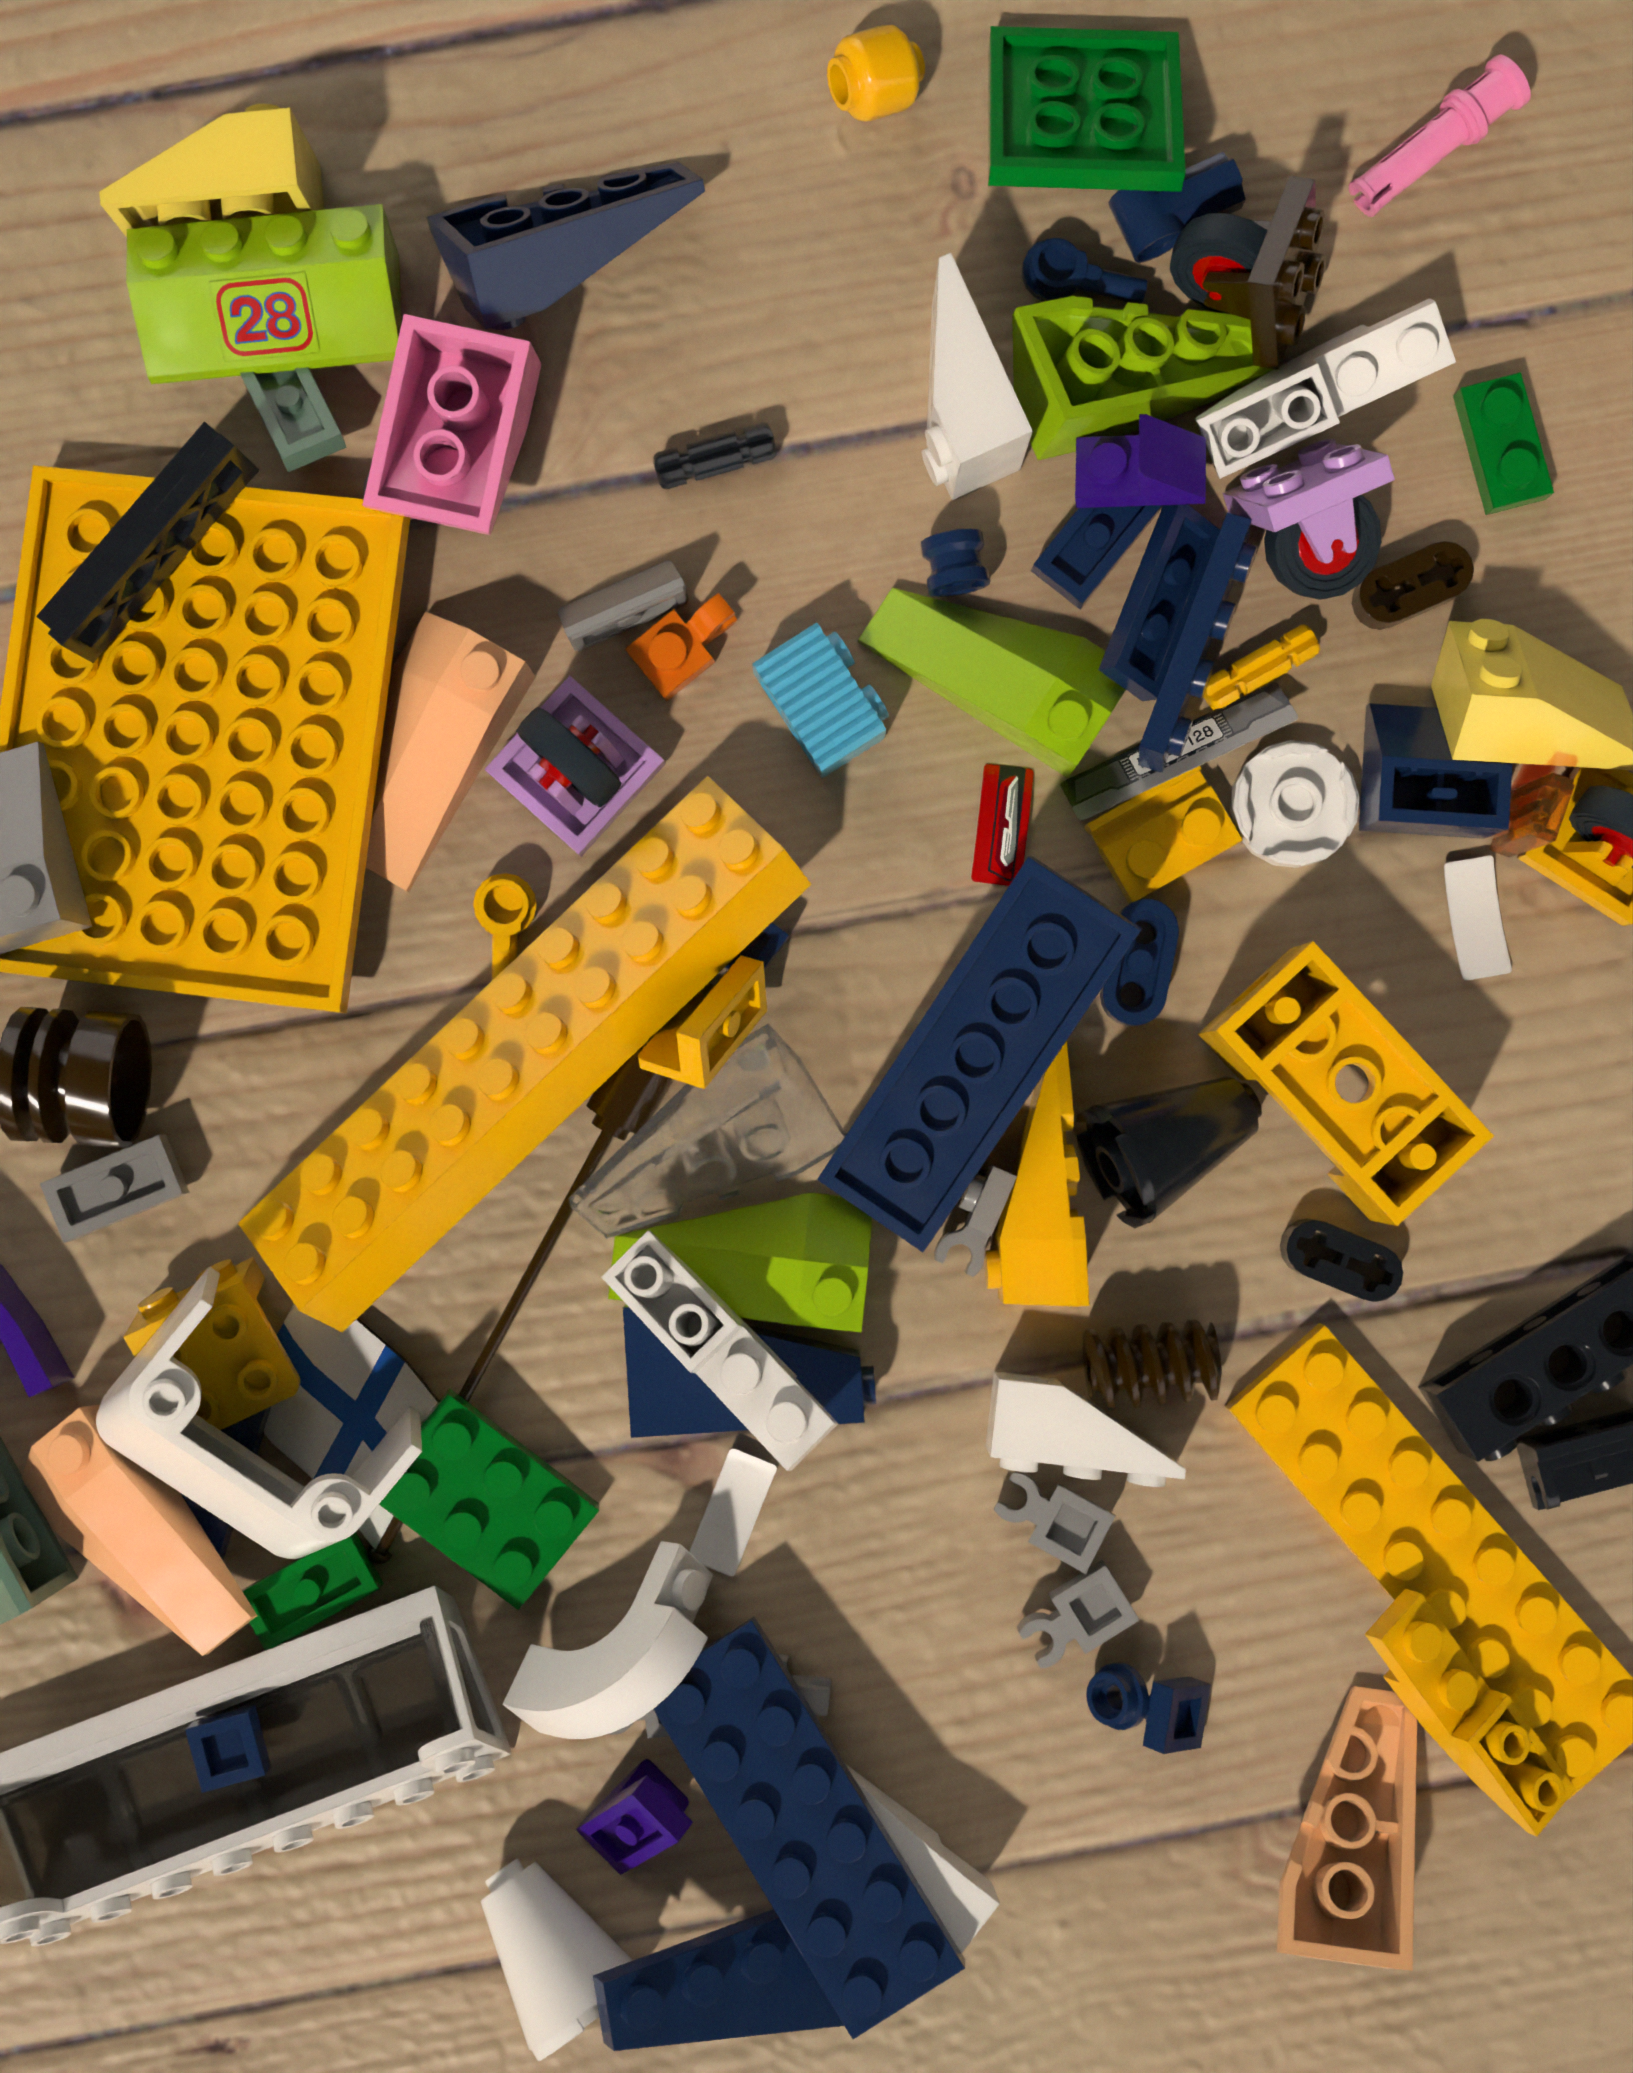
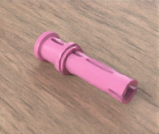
[1349,54,1531,217]

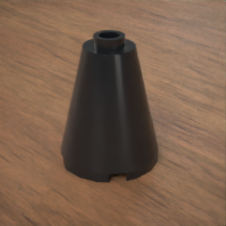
[1076,1076,1262,1229]

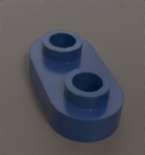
[1100,899,1179,1026]

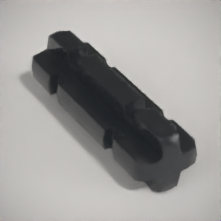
[653,422,777,489]

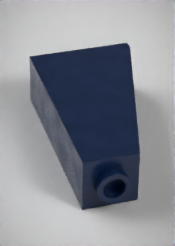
[623,1304,876,1438]

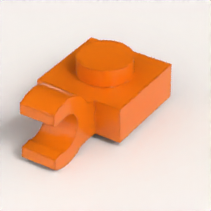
[625,593,738,702]

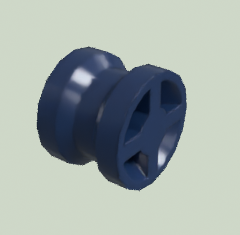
[920,528,991,597]

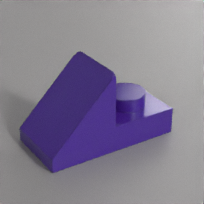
[1075,414,1206,508]
[576,1759,693,1875]

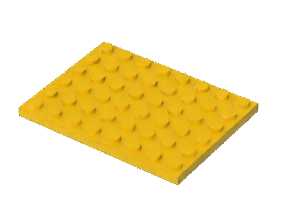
[0,465,411,1014]

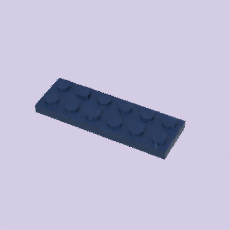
[817,856,1142,1253]
[653,1616,965,2039]

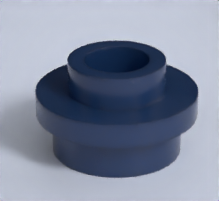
[1086,1662,1149,1730]

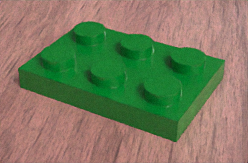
[379,1388,599,1610]

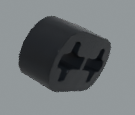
[1280,1218,1403,1302]

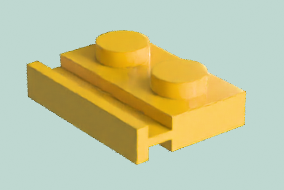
[1084,766,1243,904]

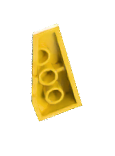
[984,1041,1090,1307]

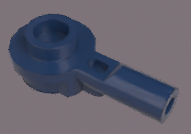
[1022,238,1148,304]

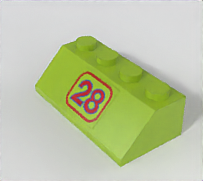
[126,204,402,385]

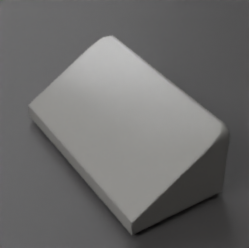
[558,560,689,652]

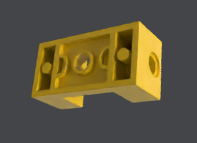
[1198,941,1494,1226]

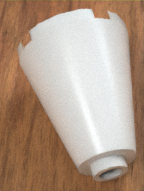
[480,1858,633,2061]

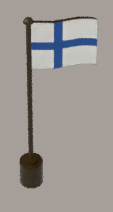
[264,1047,673,1564]

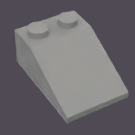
[0,741,92,954]

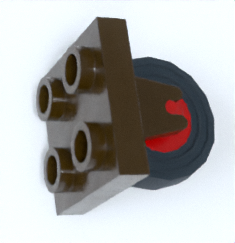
[1169,176,1326,370]

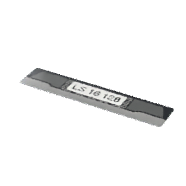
[1060,682,1298,820]

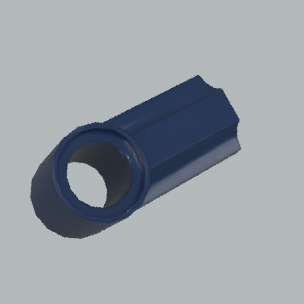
[1108,152,1246,263]

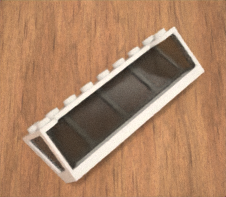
[0,1586,511,1946]

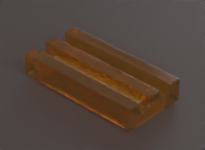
[1489,772,1575,858]

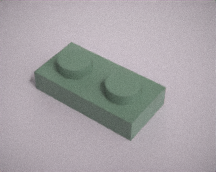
[240,367,347,472]

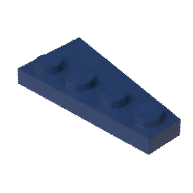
[593,1909,844,2051]

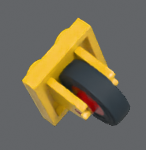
[1517,767,1633,926]

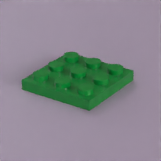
[988,26,1186,192]

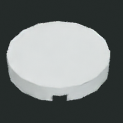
[1229,740,1360,868]

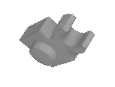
[994,1472,1116,1574]
[1017,1560,1140,1668]

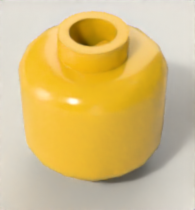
[827,25,925,121]

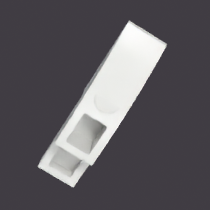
[1195,299,1456,479]
[602,1230,839,1471]

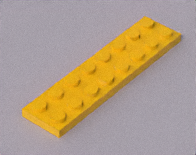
[1225,1323,1633,1799]

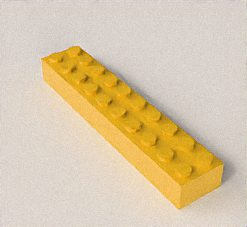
[238,776,812,1333]

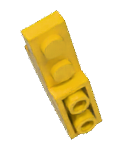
[1365,1589,1576,1837]

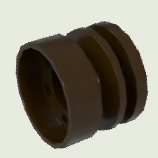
[0,1007,152,1148]

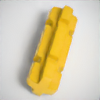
[1203,624,1321,711]

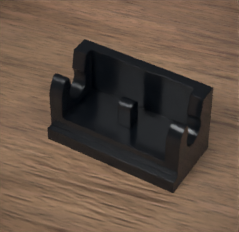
[1517,1408,1633,1511]

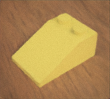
[99,104,324,237]
[1431,619,1633,770]

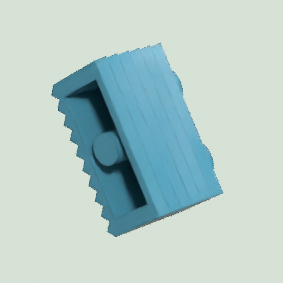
[752,622,889,779]

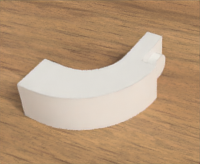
[502,1541,713,1739]

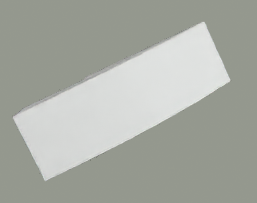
[846,1764,1000,1953]

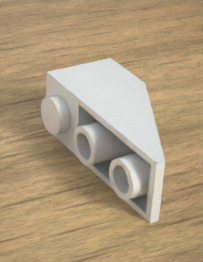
[985,1371,1186,1487]

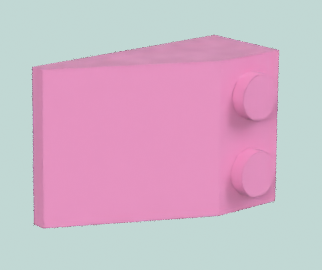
[362,314,542,535]

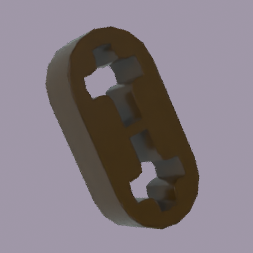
[1351,541,1474,630]

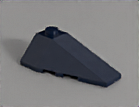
[427,162,705,330]

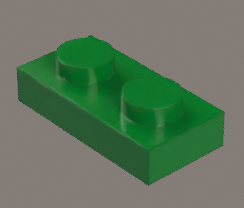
[1453,372,1554,515]
[242,1532,384,1651]

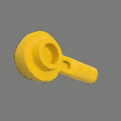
[473,873,537,980]

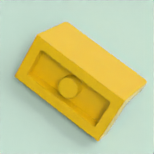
[638,955,767,1089]

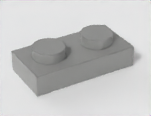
[40,1134,190,1243]

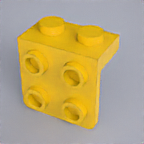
[123,1257,300,1430]

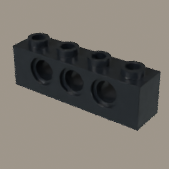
[1418,1253,1633,1462]

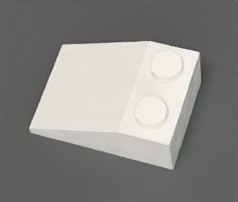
[922,252,1033,500]

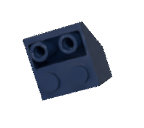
[1359,703,1513,839]

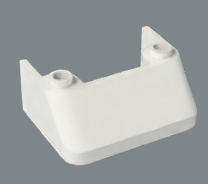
[96,1266,422,1559]

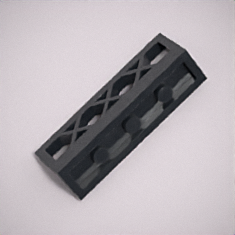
[36,421,259,663]

